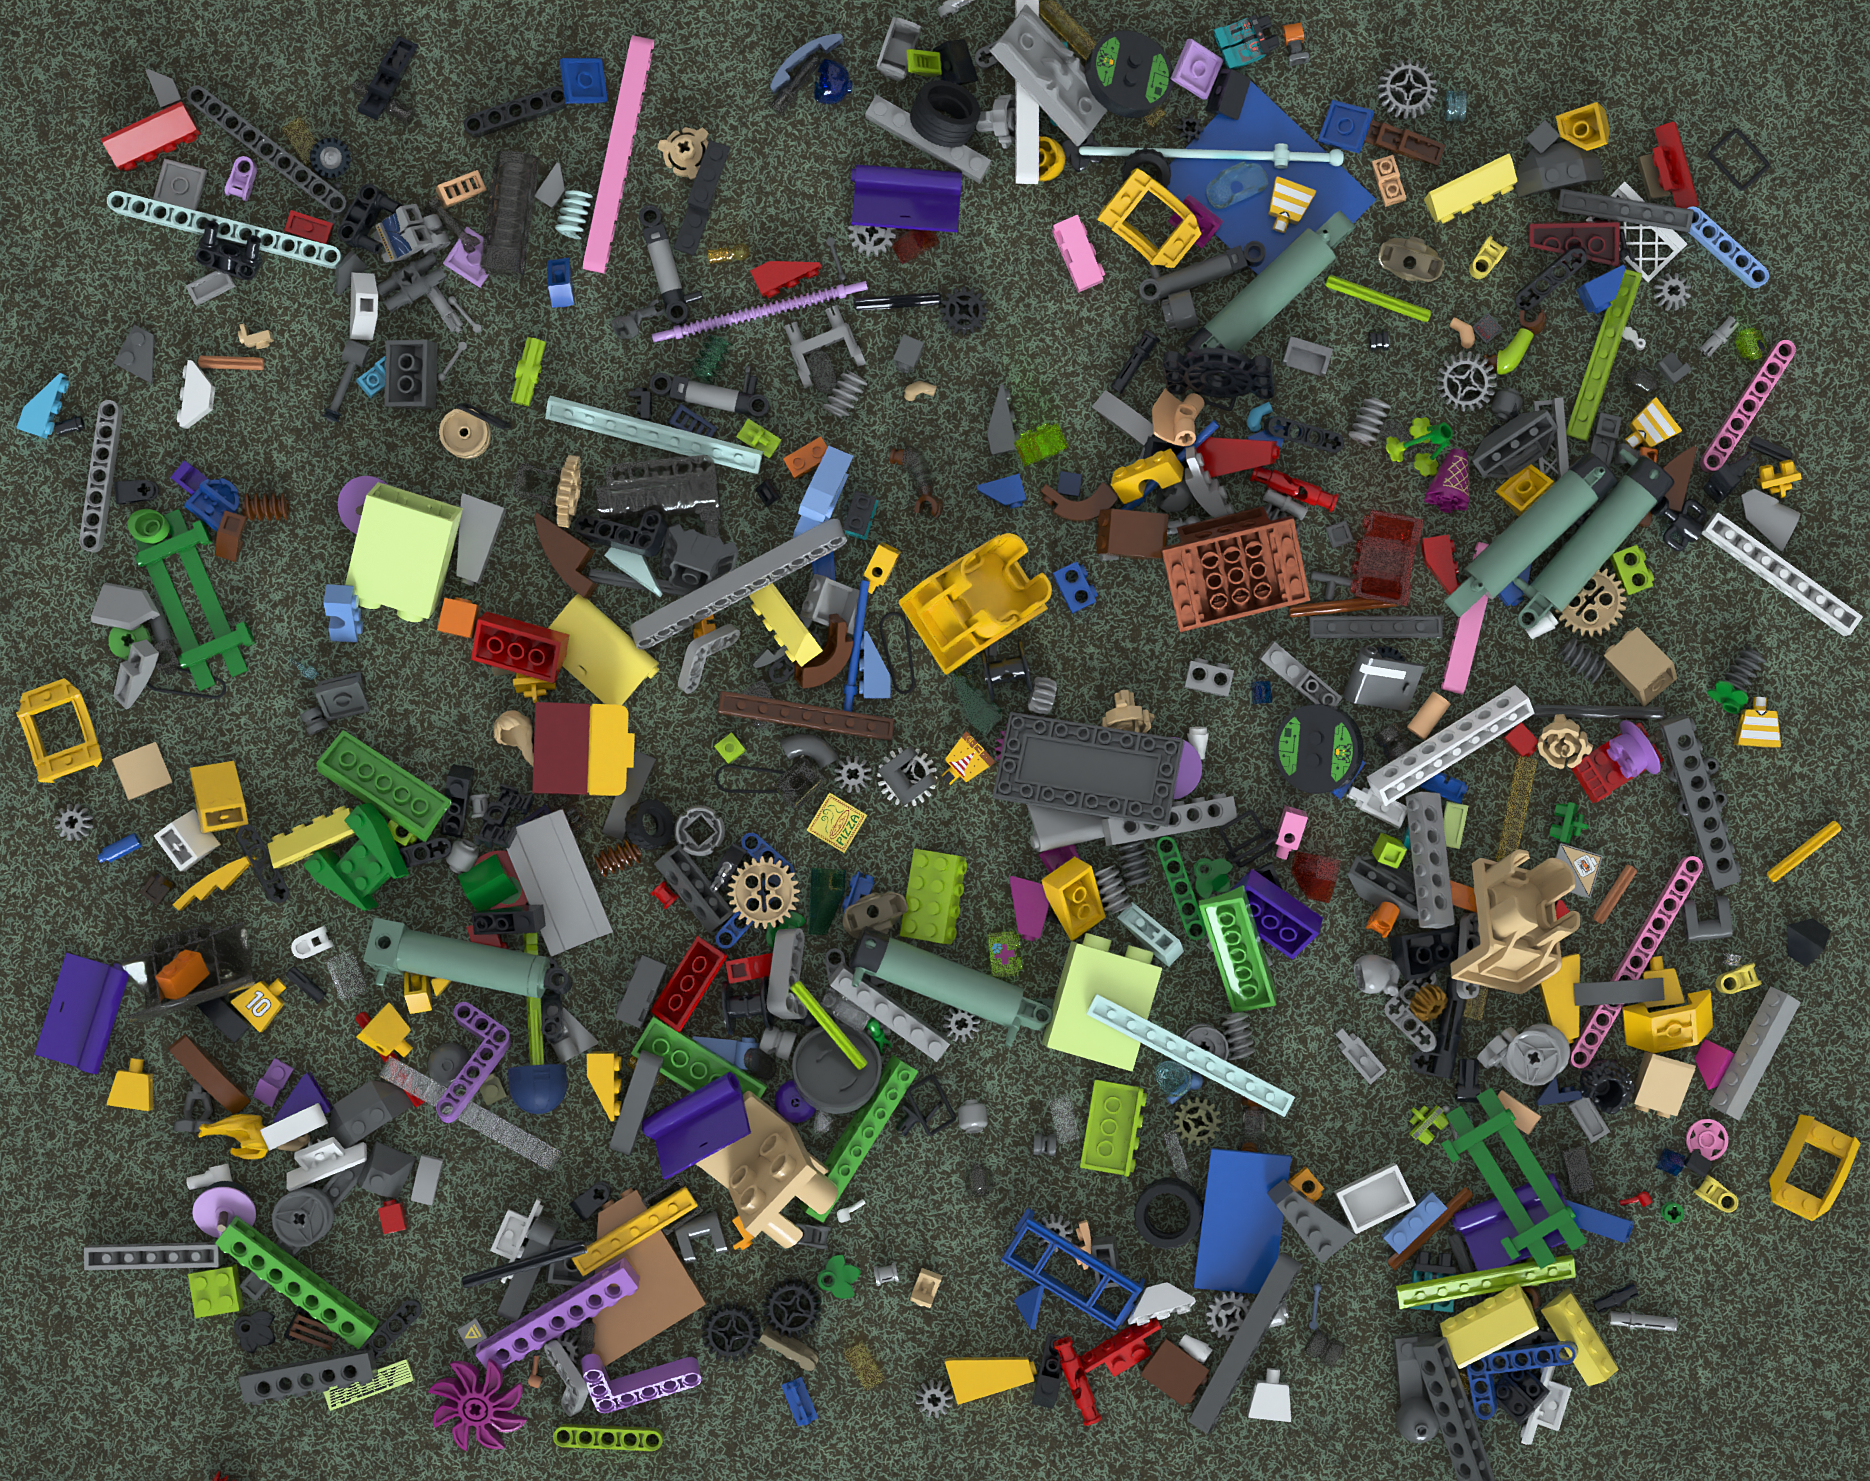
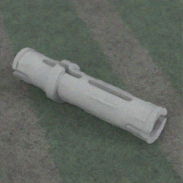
[1608,1311,1677,1332]

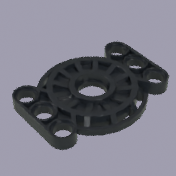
[1162,348,1275,399]

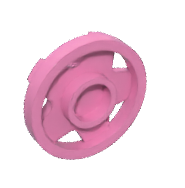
[1686,1119,1728,1161]

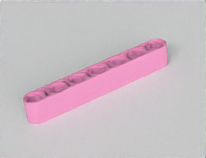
[1700,340,1796,473]
[1441,542,1489,695]

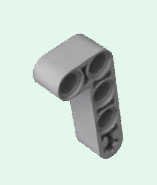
[767,928,808,1019]

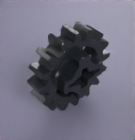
[940,287,988,336]

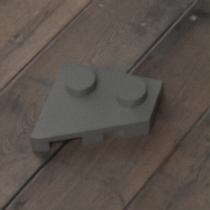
[114,325,155,384]

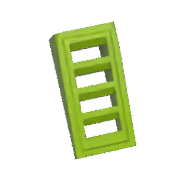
[906,49,942,77]

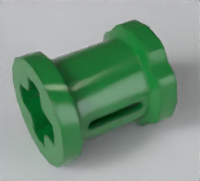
[1660,1201,1684,1223]

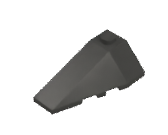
[1392,1331,1437,1407]

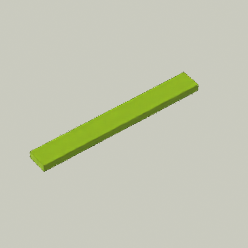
[1566,269,1642,442]
[1396,1255,1576,1309]

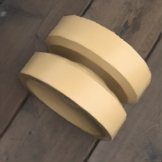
[439,408,491,459]

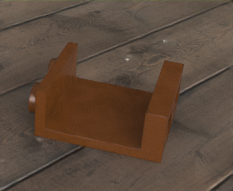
[1139,1336,1210,1407]

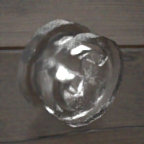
[1721,953,1743,967]

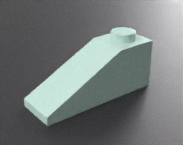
[604,537,663,597]
[1117,902,1184,967]

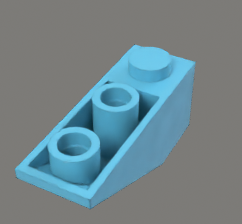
[17,373,69,439]

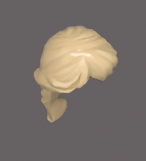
[493,710,534,766]

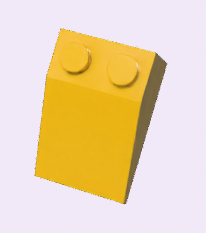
[1041,856,1105,941]

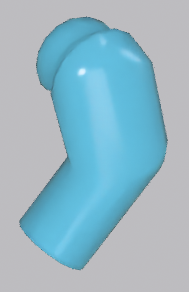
[1247,402,1273,432]

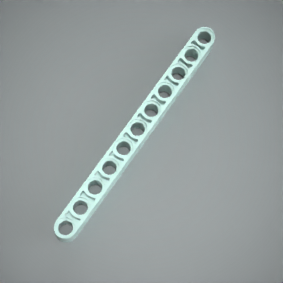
[107,191,344,269]

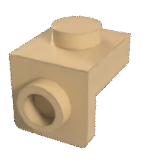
[238,323,274,349]
[910,1268,942,1308]

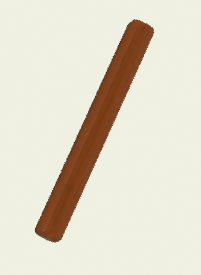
[1289,594,1398,618]
[1387,1187,1474,1270]

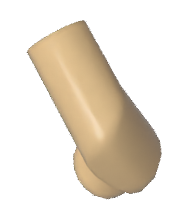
[904,381,937,401]

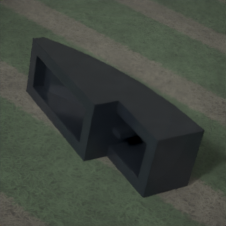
[189,981,252,1043]

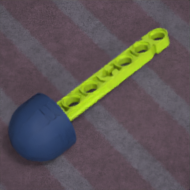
[508,932,567,1114]

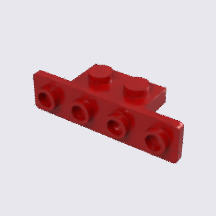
[1652,122,1699,208]
[1079,1317,1161,1377]

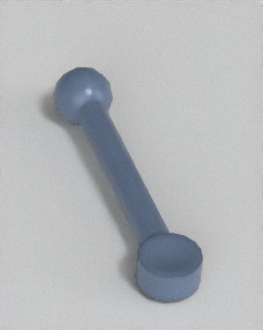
[1309,1283,1322,1330]

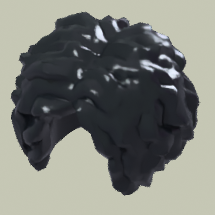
[1579,1058,1636,1114]

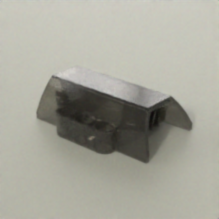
[121,921,255,1023]

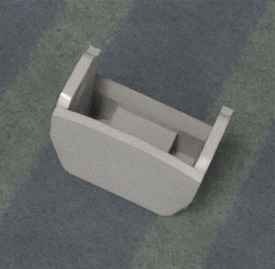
[876,17,921,81]

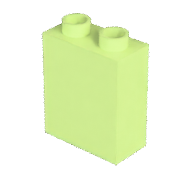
[345,482,463,622]
[1042,933,1162,1072]

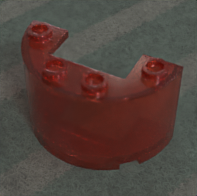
[1350,509,1424,607]

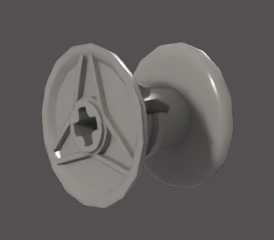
[1506,1023,1570,1086]

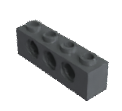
[654,844,734,933]

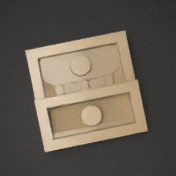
[112,742,172,801]

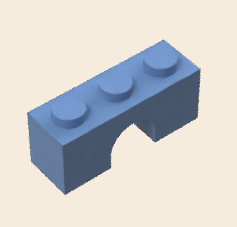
[323,584,363,642]
[1381,1190,1447,1254]

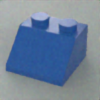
[1576,265,1626,314]

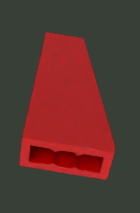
[1196,436,1280,478]

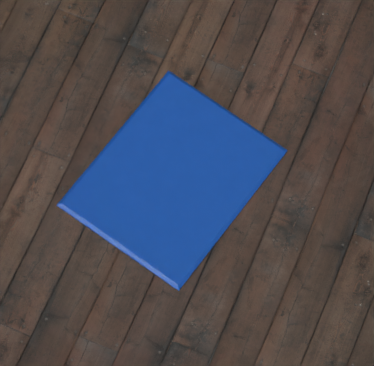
[1167,81,1376,275]

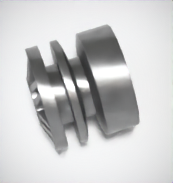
[1180,1023,1229,1072]

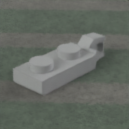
[1334,1028,1387,1085]

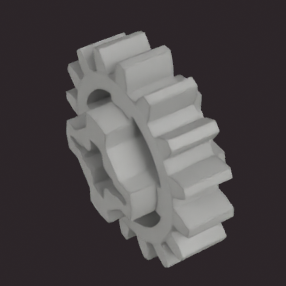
[848,219,896,257]
[1205,1291,1251,1340]

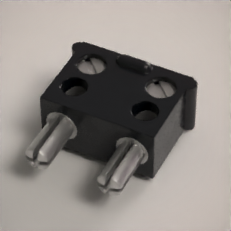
[710,842,747,892]

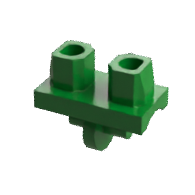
[1550,802,1589,844]

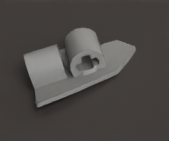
[1741,489,1800,551]
[541,1006,599,1064]

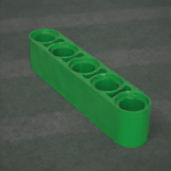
[1155,836,1206,940]

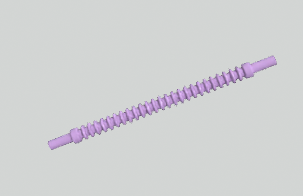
[652,281,868,342]

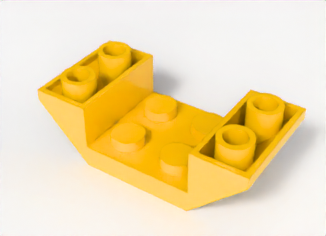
[1622,989,1713,1053]

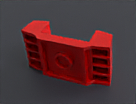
[1570,722,1664,803]

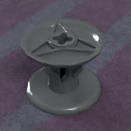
[272,1187,335,1247]

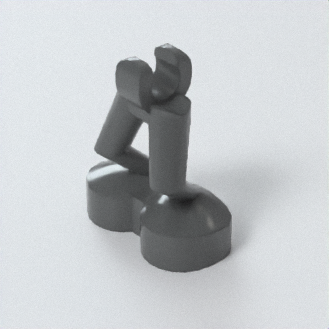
[611,299,665,339]
[174,1081,217,1132]

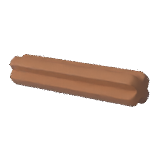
[198,355,265,370]
[1593,865,1637,924]

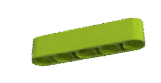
[553,1424,664,1451]

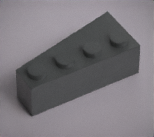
[1267,1179,1357,1263]

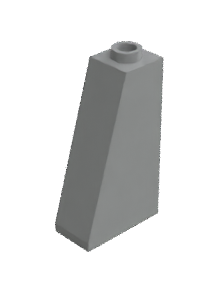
[456,493,506,586]

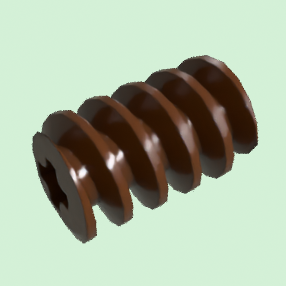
[242,493,290,521]
[593,839,643,878]

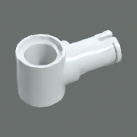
[187,1163,232,1190]

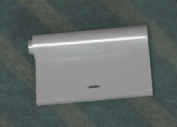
[1026,804,1131,852]

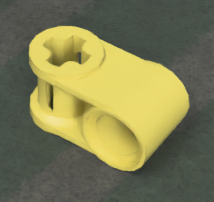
[1469,235,1508,279]
[1715,962,1762,994]
[1694,1174,1738,1212]

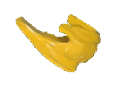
[198,1114,269,1159]

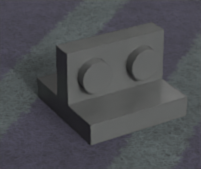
[315,672,370,721]

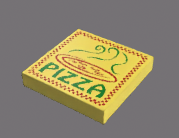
[807,792,867,853]

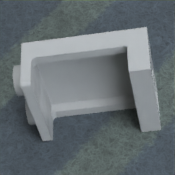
[800,574,859,635]

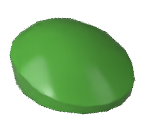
[127,509,170,544]

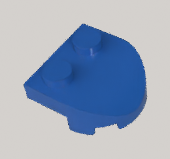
[184,478,239,532]

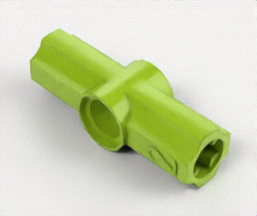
[511,337,546,407]

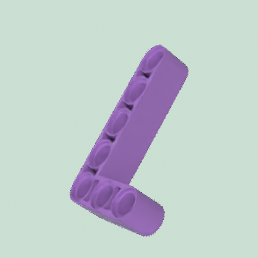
[436,1002,512,1123]
[581,1354,701,1413]

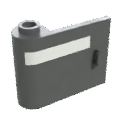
[1343,646,1424,711]

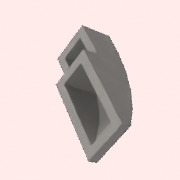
[1092,390,1154,448]
[113,639,159,709]

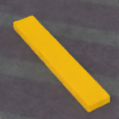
[571,1186,698,1276]

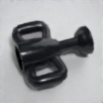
[1650,496,1707,552]

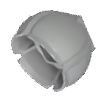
[674,805,725,856]

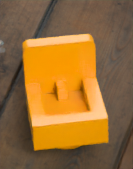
[732,1215,754,1250]

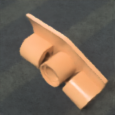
[1152,388,1204,446]

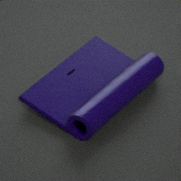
[851,164,962,232]
[34,952,130,1074]
[642,1072,751,1180]
[1452,1173,1568,1271]

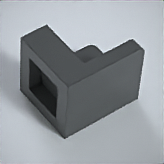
[1523,120,1560,154]
[1655,352,1692,385]

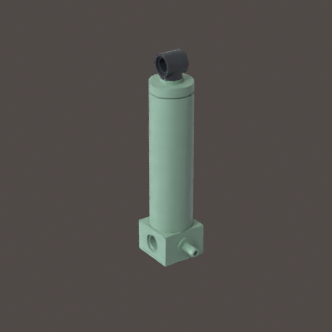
[363,917,573,998]

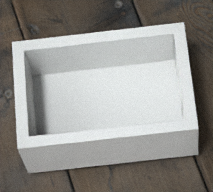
[1334,1162,1416,1234]

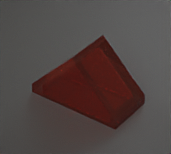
[892,229,940,265]

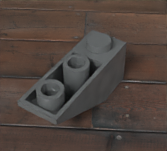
[987,384,1021,457]

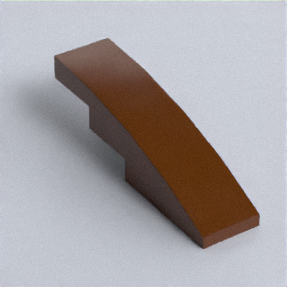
[1364,120,1446,166]

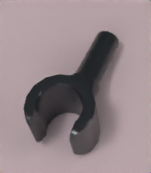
[1619,232,1635,264]

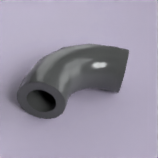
[780,733,839,769]

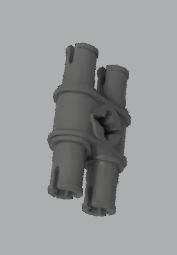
[376,252,448,313]

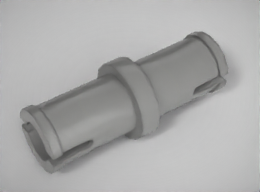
[1699,316,1740,358]
[1263,488,1308,520]

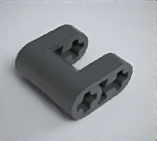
[878,745,938,806]
[1681,895,1733,942]
[674,1211,729,1264]

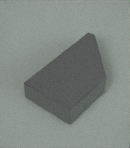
[334,251,367,295]

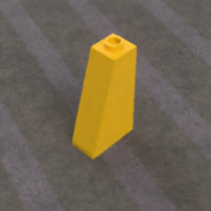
[1538,953,1580,1044]
[945,1357,1037,1405]

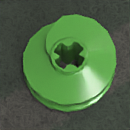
[109,624,151,660]

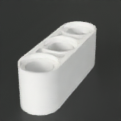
[260,1103,328,1151]

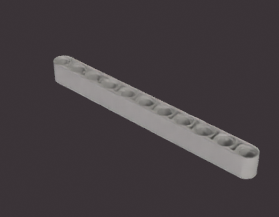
[630,519,847,649]

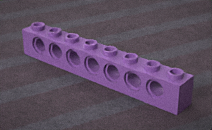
[475,1257,640,1371]

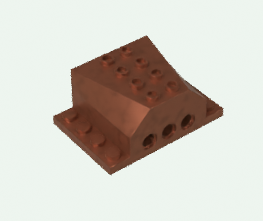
[1161,506,1310,632]

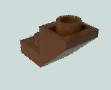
[215,510,248,563]

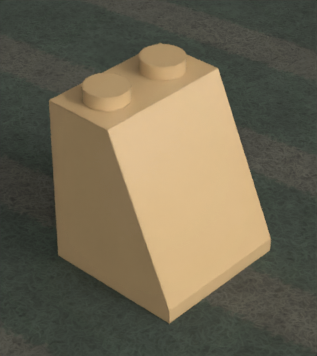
[1604,627,1677,707]
[1630,1051,1696,1119]

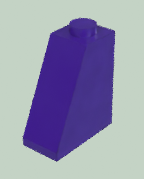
[273,1072,333,1123]

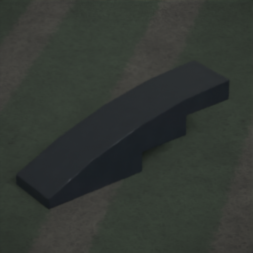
[357,36,418,121]

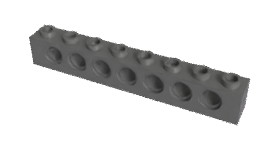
[1658,713,1741,890]
[1413,1337,1495,1481]

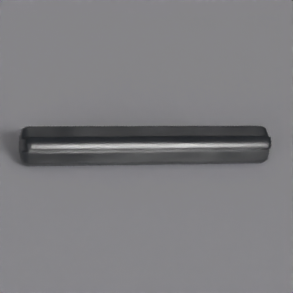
[854,292,941,311]

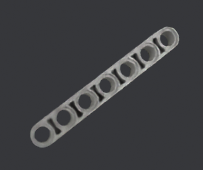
[79,400,123,553]

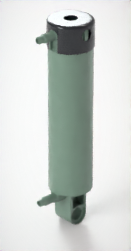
[1183,210,1356,375]
[1513,449,1675,629]
[1444,452,1617,617]
[849,926,1053,1047]

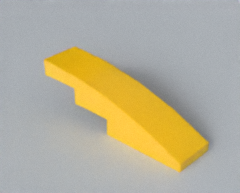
[173,855,256,911]

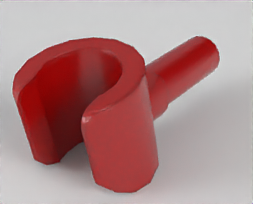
[1619,1191,1652,1207]

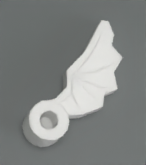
[1622,327,1646,350]

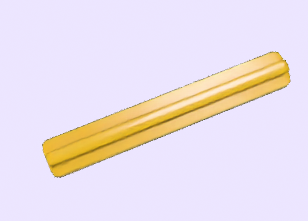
[1767,821,1841,882]

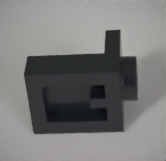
[628,387,652,420]

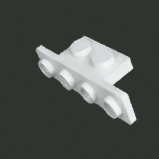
[287,1137,367,1191]
[490,1198,543,1283]
[1521,1359,1572,1445]

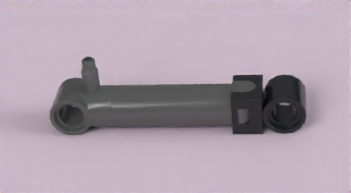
[1139,241,1266,305]

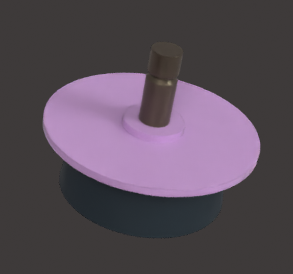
[193,1181,256,1238]

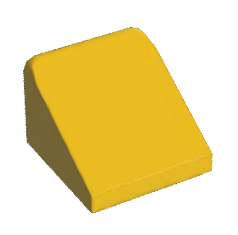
[431,978,451,996]

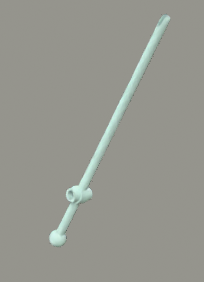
[1079,144,1343,169]

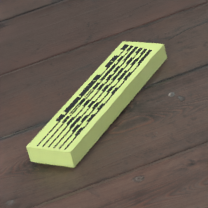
[323,1359,415,1411]

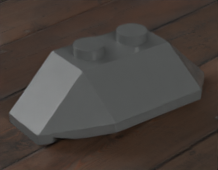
[1515,141,1604,198]
[1471,409,1558,478]
[1347,856,1419,919]
[328,1080,414,1149]

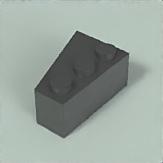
[615,955,668,1028]

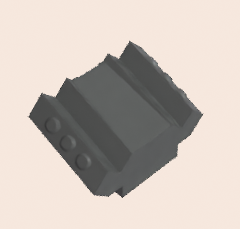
[660,524,739,593]

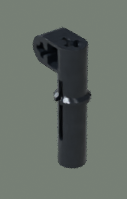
[1410,977,1469,1079]

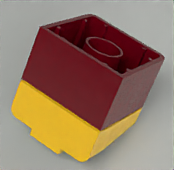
[533,702,635,796]

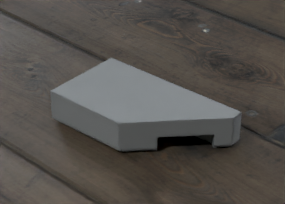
[145,69,183,109]
[534,162,565,209]

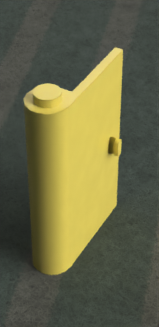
[548,594,659,705]

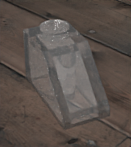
[820,987,872,1033]

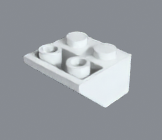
[154,809,221,871]

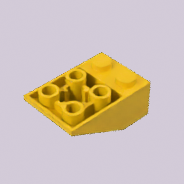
[190,761,248,834]
[587,1051,622,1121]

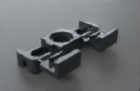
[473,784,534,849]

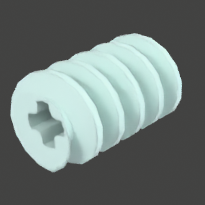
[555,190,593,239]

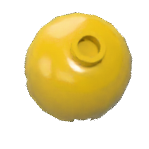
[1039,136,1065,181]

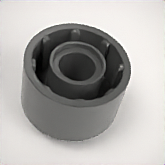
[1161,289,1199,331]

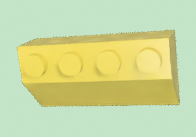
[1424,154,1517,224]
[749,583,823,667]
[267,806,356,868]
[1440,1284,1539,1369]
[1541,1287,1619,1386]

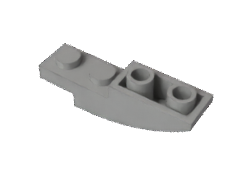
[1185,446,1234,518]
[1259,641,1342,707]

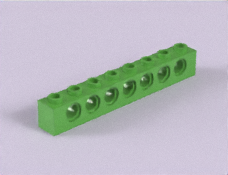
[798,1055,918,1222]
[215,1215,379,1349]

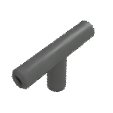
[1310,571,1355,601]

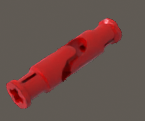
[1249,467,1339,513]
[1054,1337,1102,1426]

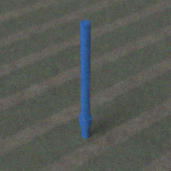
[1120,420,1220,510]
[843,580,870,712]

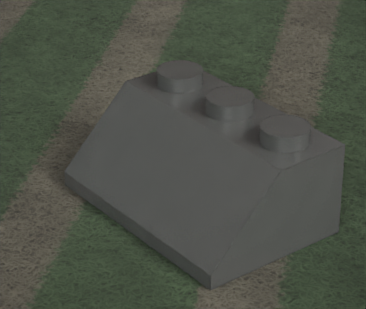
[384,340,438,410]

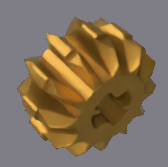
[1409,984,1448,1022]

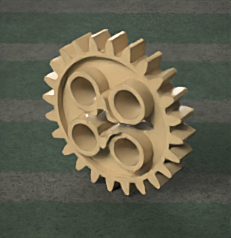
[556,455,582,528]
[1555,568,1627,637]
[727,856,800,929]

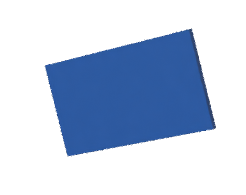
[1193,1148,1291,1294]

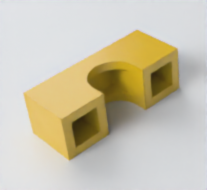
[1111,449,1184,504]

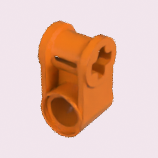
[1365,902,1400,938]

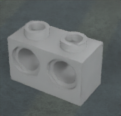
[1184,658,1234,697]

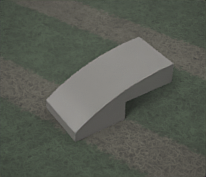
[411,1154,444,1206]

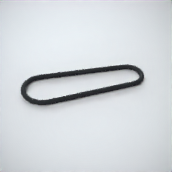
[879,612,915,694]
[146,663,226,699]
[715,764,798,793]

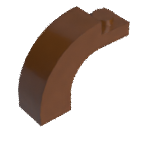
[1040,482,1119,522]
[794,613,853,689]

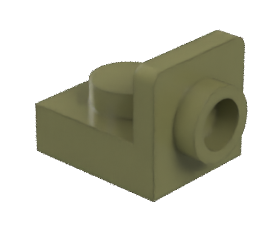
[478,1072,508,1105]

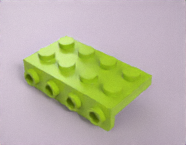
[900,849,967,945]
[1080,1079,1147,1177]

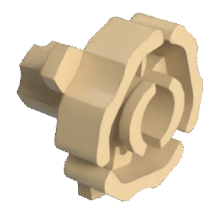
[658,127,709,180]
[1102,690,1154,734]
[1538,714,1593,769]

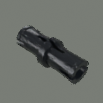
[1592,1283,1639,1314]

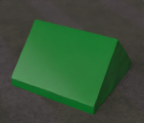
[458,854,518,911]

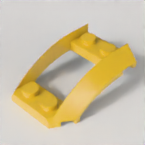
[1097,167,1201,268]
[16,678,103,783]
[1768,1114,1861,1221]

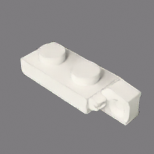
[1346,786,1407,829]

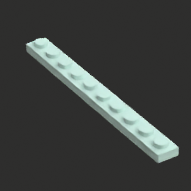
[545,396,763,474]
[1086,994,1295,1117]

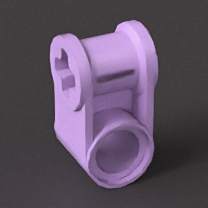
[225,156,258,201]

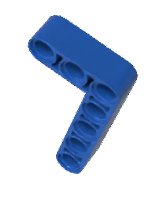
[716,833,795,949]
[1467,1340,1578,1420]

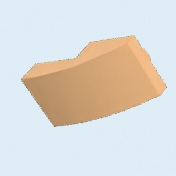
[1372,155,1406,207]
[1498,1090,1542,1135]
[1076,1220,1091,1270]

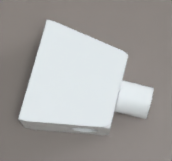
[1247,1368,1291,1422]

